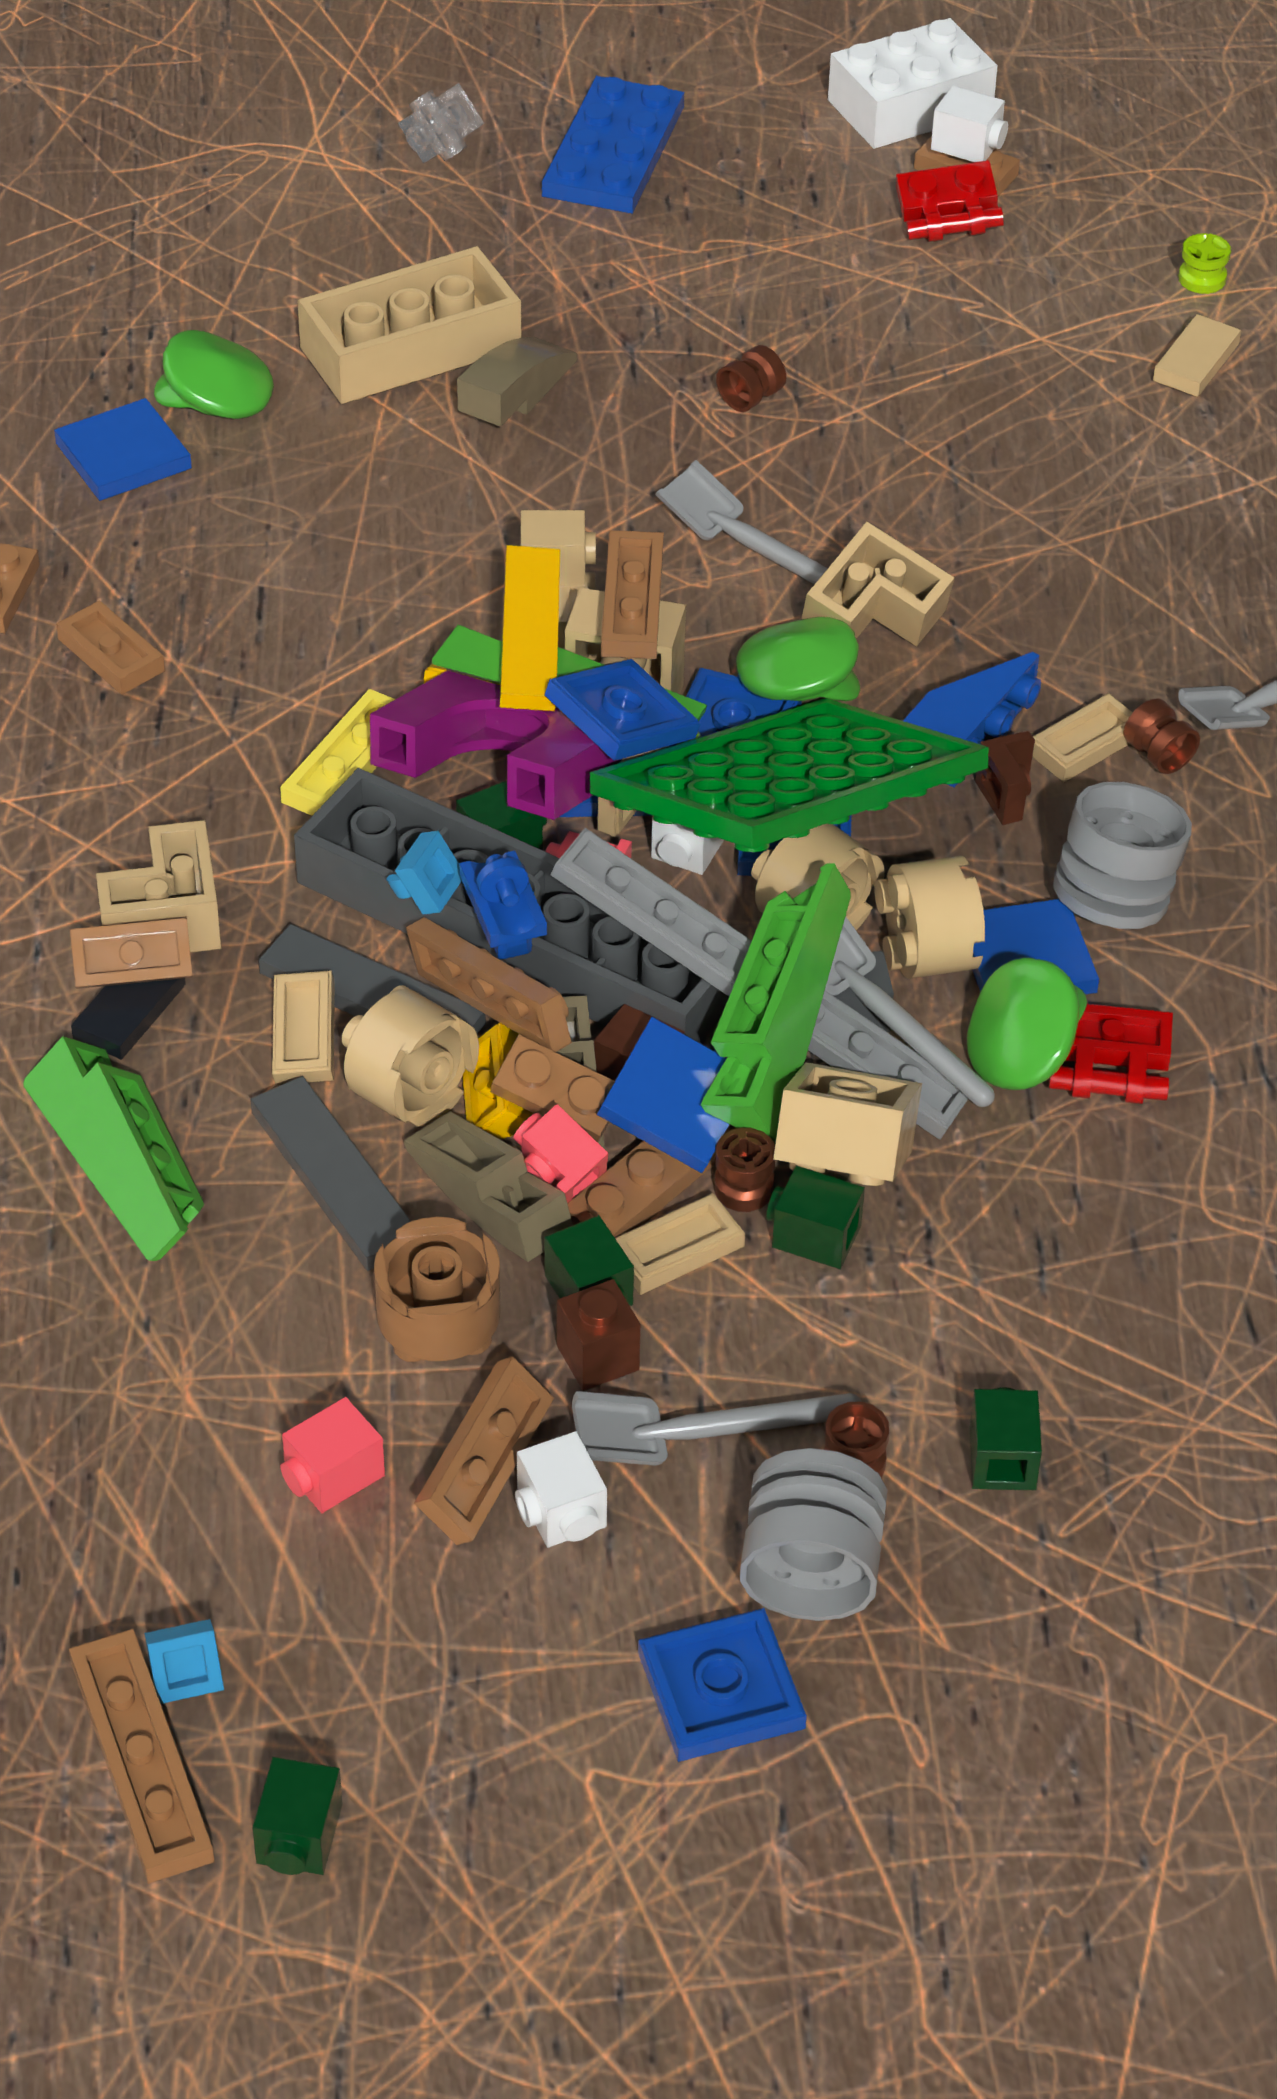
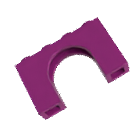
[370,670,622,820]

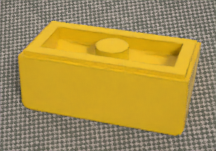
[462,1022,534,1139]

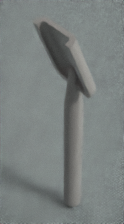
[655,460,828,585]
[1178,680,1277,730]
[825,917,995,1107]
[572,1391,861,1466]

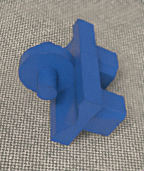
[459,851,547,959]

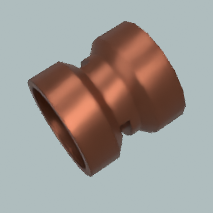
[716,345,787,412]
[1123,698,1200,774]
[715,1128,775,1212]
[823,1401,890,1479]

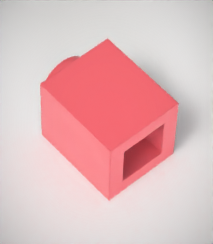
[280,1397,385,1514]

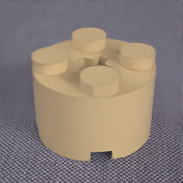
[751,824,884,930]
[874,856,985,979]
[342,985,479,1126]

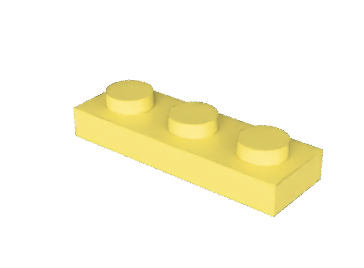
[280,689,395,816]

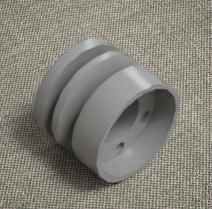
[1053,782,1192,929]
[740,1448,888,1621]

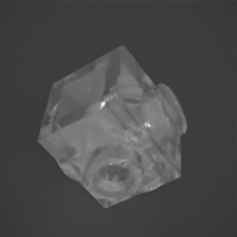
[398,83,484,163]

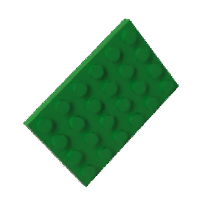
[590,698,989,852]

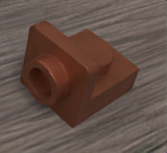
[975,731,1035,825]

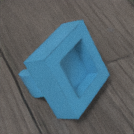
[386,831,462,914]
[144,1619,224,1704]

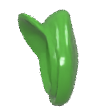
[154,330,274,419]
[736,617,860,701]
[967,958,1087,1090]

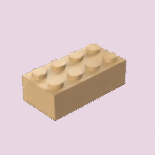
[298,246,521,404]

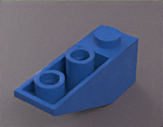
[903,652,1041,788]

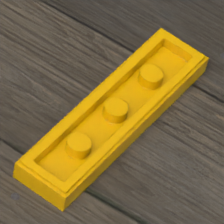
[500,545,560,711]

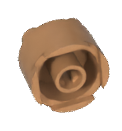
[374,1217,501,1362]

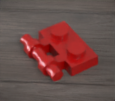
[896,160,1004,242]
[1049,1004,1173,1104]

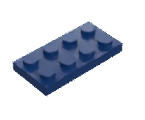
[542,76,684,214]

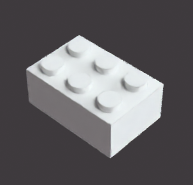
[828,18,998,149]

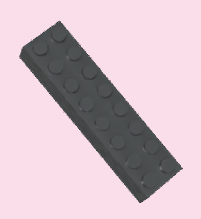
[294,768,729,1043]

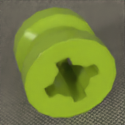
[1179,233,1231,294]

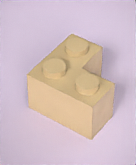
[521,510,596,649]
[802,522,955,647]
[96,820,221,952]

